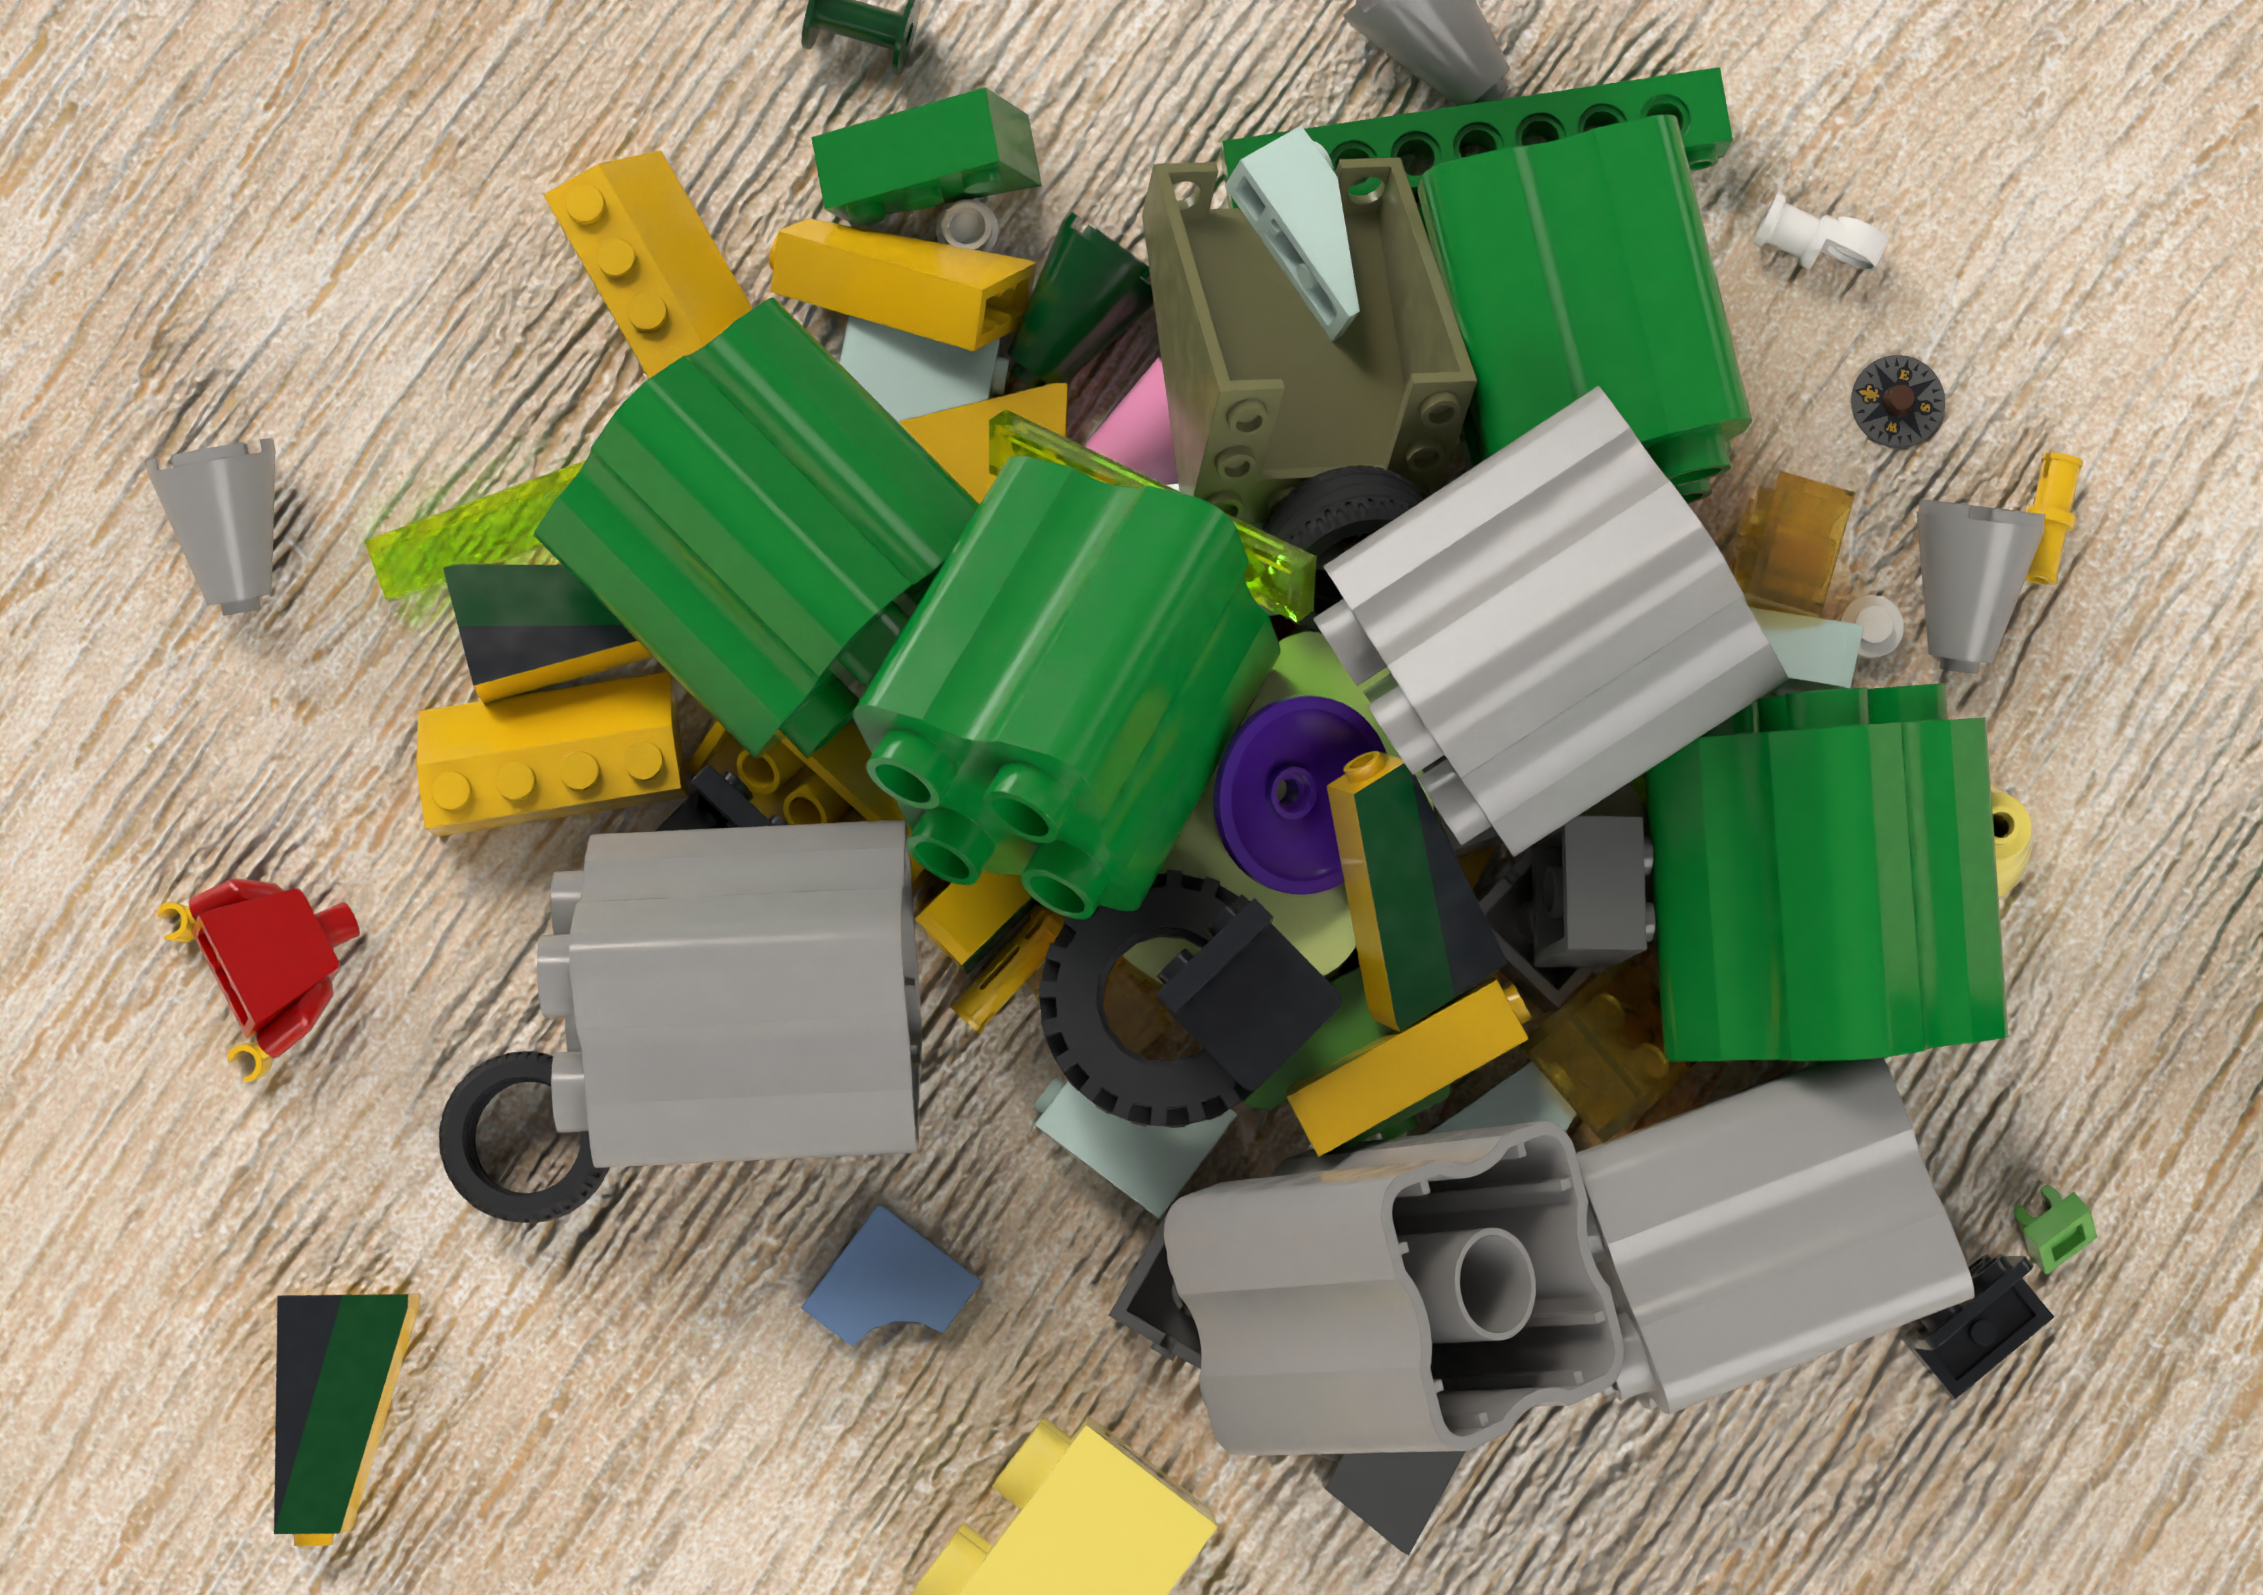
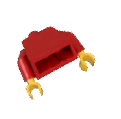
[157,878,360,1082]

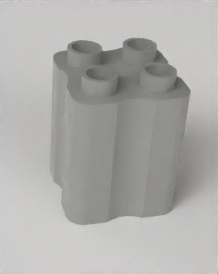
[1313,386,1788,857]
[537,820,922,1168]
[1576,1058,1974,1414]
[1164,1121,1624,1456]

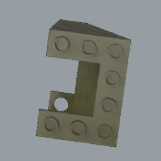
[1142,158,1477,524]

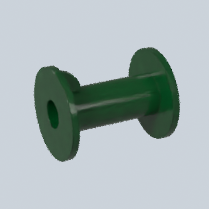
[801,0,921,75]

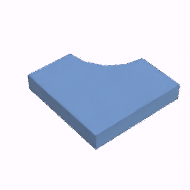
[801,1204,983,1347]

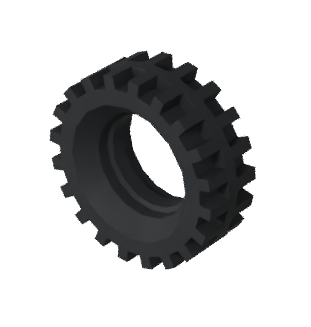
[1039,870,1255,1128]

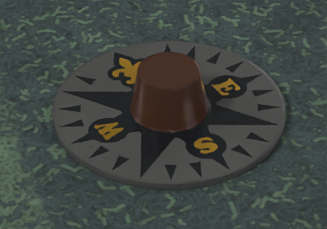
[1851,355,1945,448]

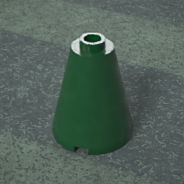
[1007,210,1154,388]

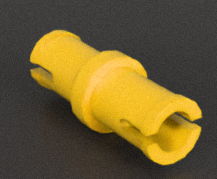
[2025,452,2083,585]

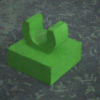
[2014,1185,2097,1275]

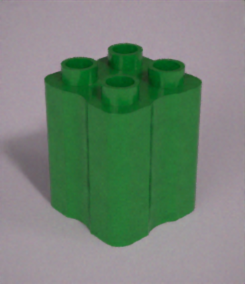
[1418,115,1752,504]
[534,297,980,759]
[853,456,1281,919]
[1644,683,2009,1061]

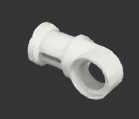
[1752,192,1889,271]

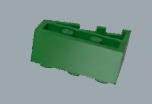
[811,87,1042,226]

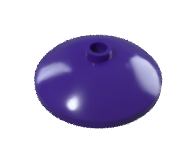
[1213,695,1387,895]

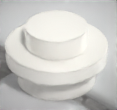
[936,199,999,253]
[1840,595,1904,659]

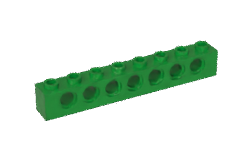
[1221,67,1733,208]

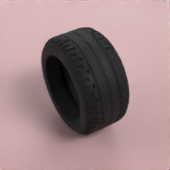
[1262,465,1423,634]
[439,1051,610,1223]

